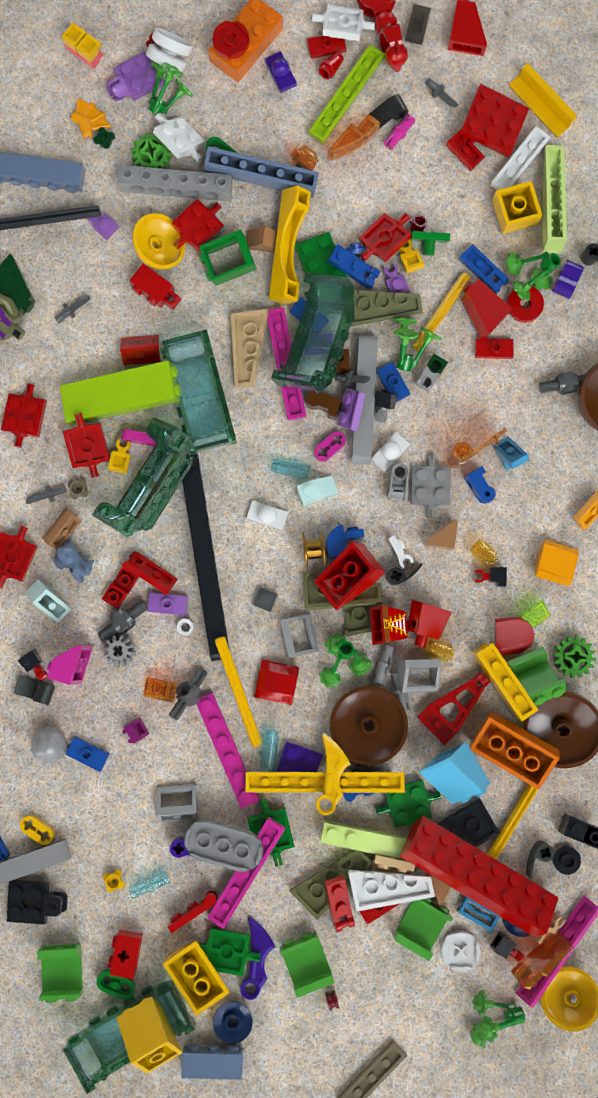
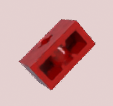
[108,930,143,979]

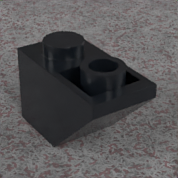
[558,813,598,849]

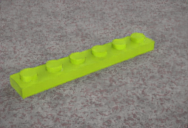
[308,44,385,145]

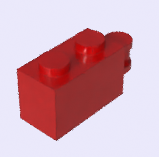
[129,263,182,310]

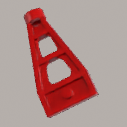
[417,671,490,746]

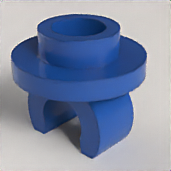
[346,243,365,260]

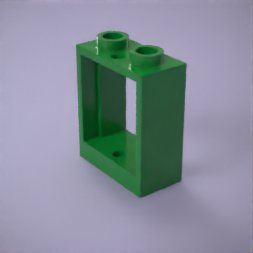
[199,229,257,286]

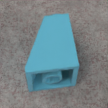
[419,742,490,804]

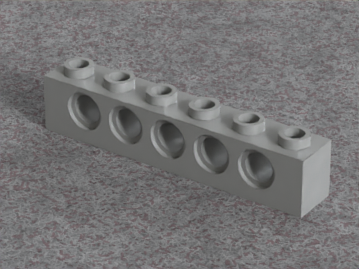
[117,165,233,202]

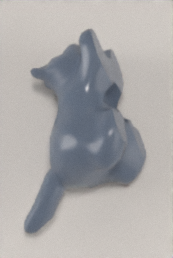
[54,536,94,583]

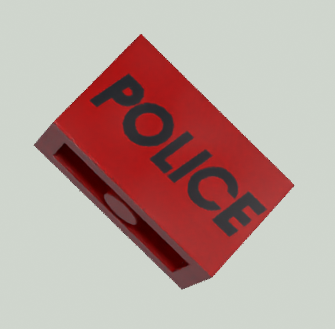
[120,335,161,366]

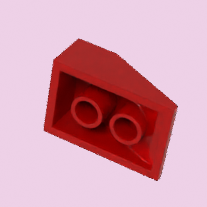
[314,541,386,610]

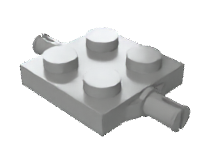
[412,453,451,518]

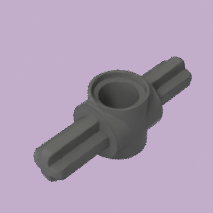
[539,372,585,395]
[98,600,148,642]
[169,668,207,720]

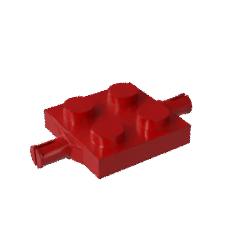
[171,198,224,252]
[358,213,412,263]
[1,384,47,448]
[63,413,110,478]
[0,525,38,589]

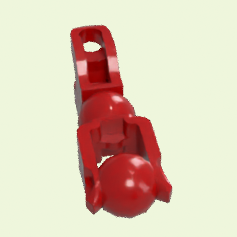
[357,0,408,72]

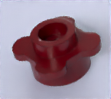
[409,215,428,232]

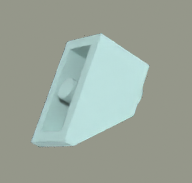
[297,476,339,507]
[25,579,71,623]

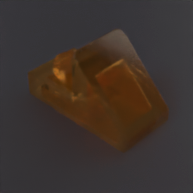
[143,677,177,703]

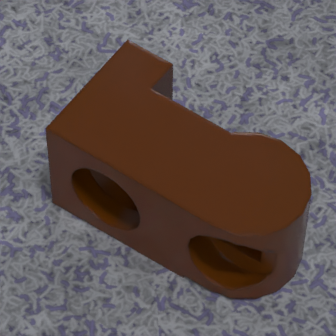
[306,390,342,420]

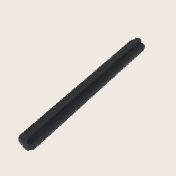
[0,205,101,230]

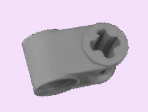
[387,463,409,501]

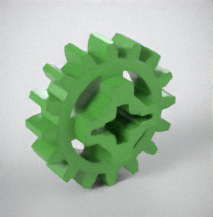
[131,133,172,169]
[552,636,596,678]

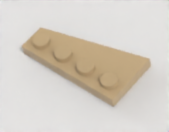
[231,309,269,389]

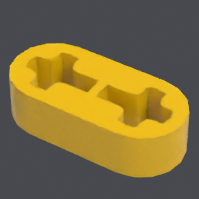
[20,815,55,845]

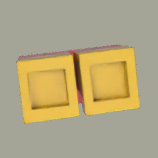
[61,23,104,68]

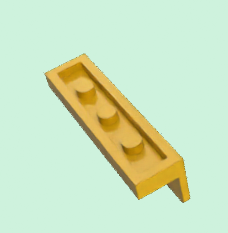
[509,63,577,138]

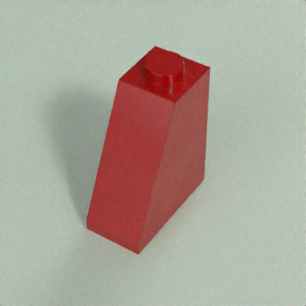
[448,0,487,56]
[461,279,512,341]

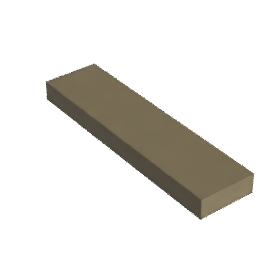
[336,1039,407,1098]

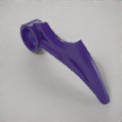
[240,917,275,1000]

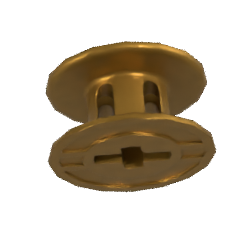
[302,529,326,570]

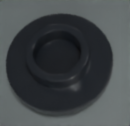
[553,846,581,875]

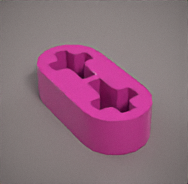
[121,429,158,446]
[314,431,346,462]

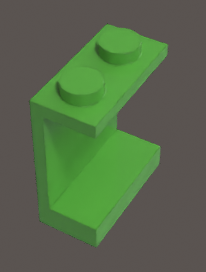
[508,647,566,705]
[393,898,453,961]
[280,931,334,998]
[37,943,83,1003]

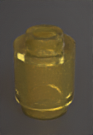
[469,539,499,567]
[425,639,455,663]

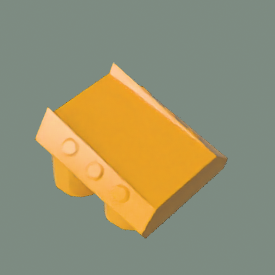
[534,539,579,587]

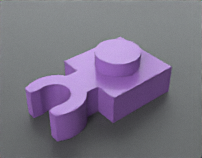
[87,213,120,241]
[383,263,410,293]

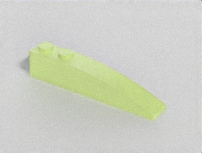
[542,145,567,254]
[320,819,407,859]

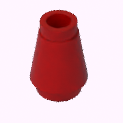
[318,52,344,80]

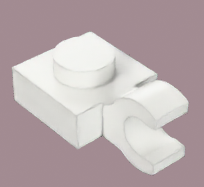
[387,535,414,569]

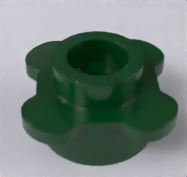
[93,127,115,149]

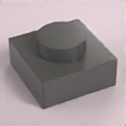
[253,587,278,612]

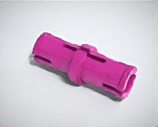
[383,114,416,150]

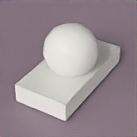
[371,432,410,473]
[246,500,289,531]

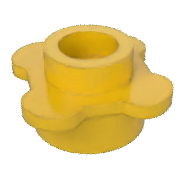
[103,869,125,892]

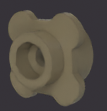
[68,479,89,500]

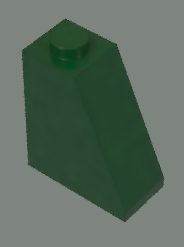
[0,254,35,316]

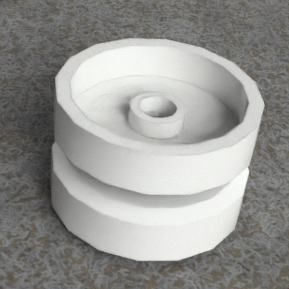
[146,27,193,73]

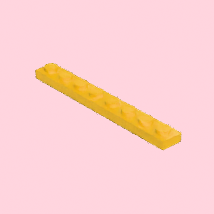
[246,772,405,793]

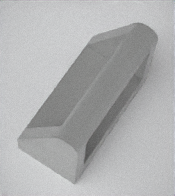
[280,614,318,658]
[398,659,442,693]
[156,784,198,822]

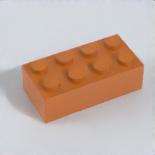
[208,0,283,83]
[470,710,560,790]

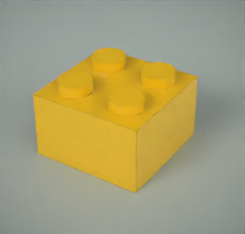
[492,181,543,234]

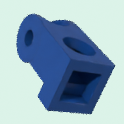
[464,466,496,504]

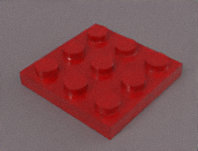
[459,84,529,158]

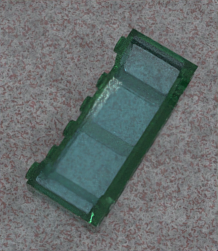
[271,273,355,393]
[160,329,237,455]
[92,417,193,537]
[63,980,197,1094]

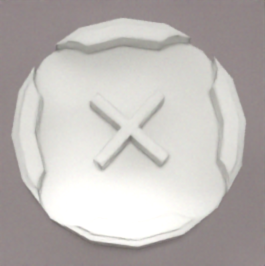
[441,930,481,972]

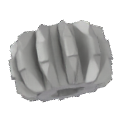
[103,635,136,667]

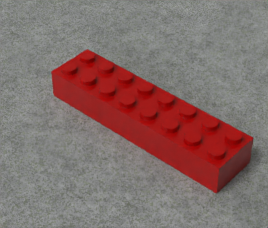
[400,816,559,938]

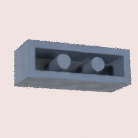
[181,1043,243,1080]

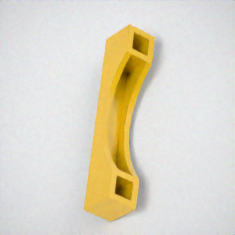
[269,185,311,304]

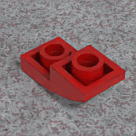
[102,567,139,610]

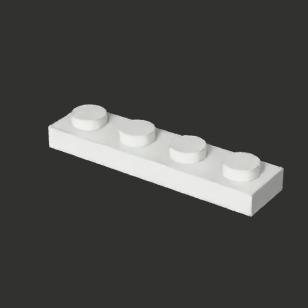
[491,126,550,190]

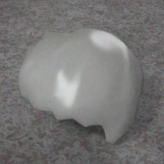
[31,726,67,764]

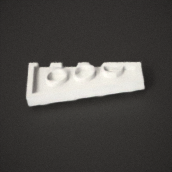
[348,870,435,911]

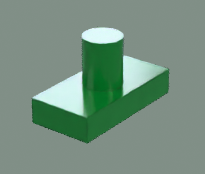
[411,231,450,256]

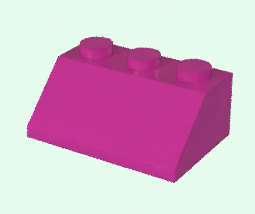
[46,645,93,685]

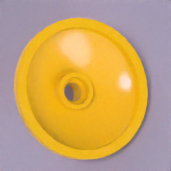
[132,213,186,270]
[540,966,598,1032]

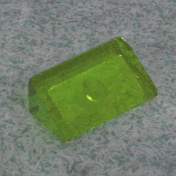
[516,599,551,628]

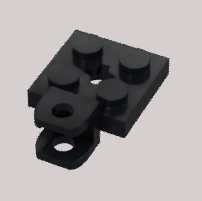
[6,880,68,925]

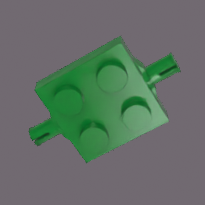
[375,779,442,828]
[247,798,295,867]
[198,927,261,976]

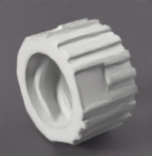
[176,618,194,636]

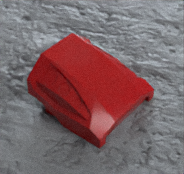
[254,659,300,706]

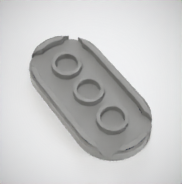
[184,819,263,872]

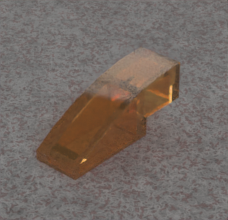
[327,114,380,161]
[510,932,573,990]

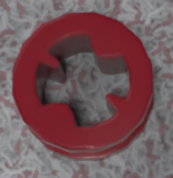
[325,990,340,1011]

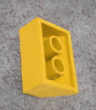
[162,940,230,1016]

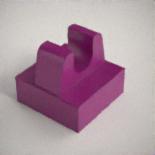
[122,718,149,744]

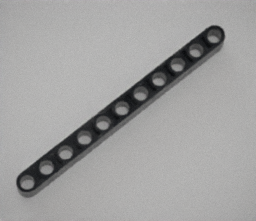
[179,453,230,662]

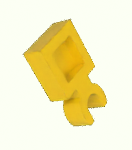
[398,240,424,274]
[108,439,131,474]

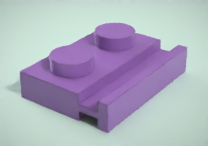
[338,388,366,431]

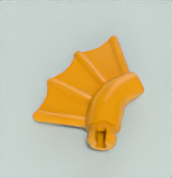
[71,98,111,139]

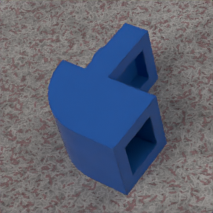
[326,524,364,559]

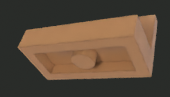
[42,508,82,550]

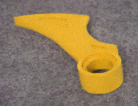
[316,734,350,815]

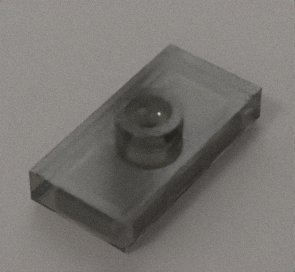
[405,4,431,45]

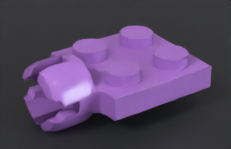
[106,52,165,101]

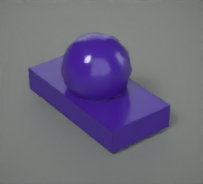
[265,51,297,93]

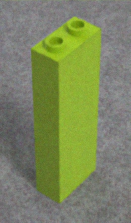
[59,360,182,426]

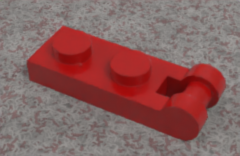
[122,551,178,595]
[324,875,355,933]
[167,890,217,934]

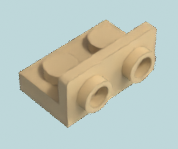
[371,854,415,873]

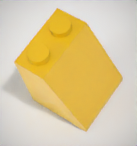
[116,997,183,1074]

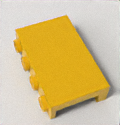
[470,643,538,721]

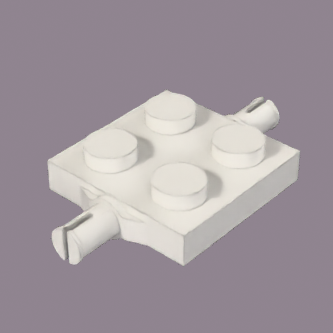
[312,5,375,41]
[153,112,206,163]

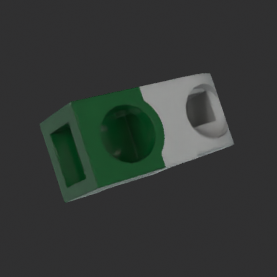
[416,354,448,392]

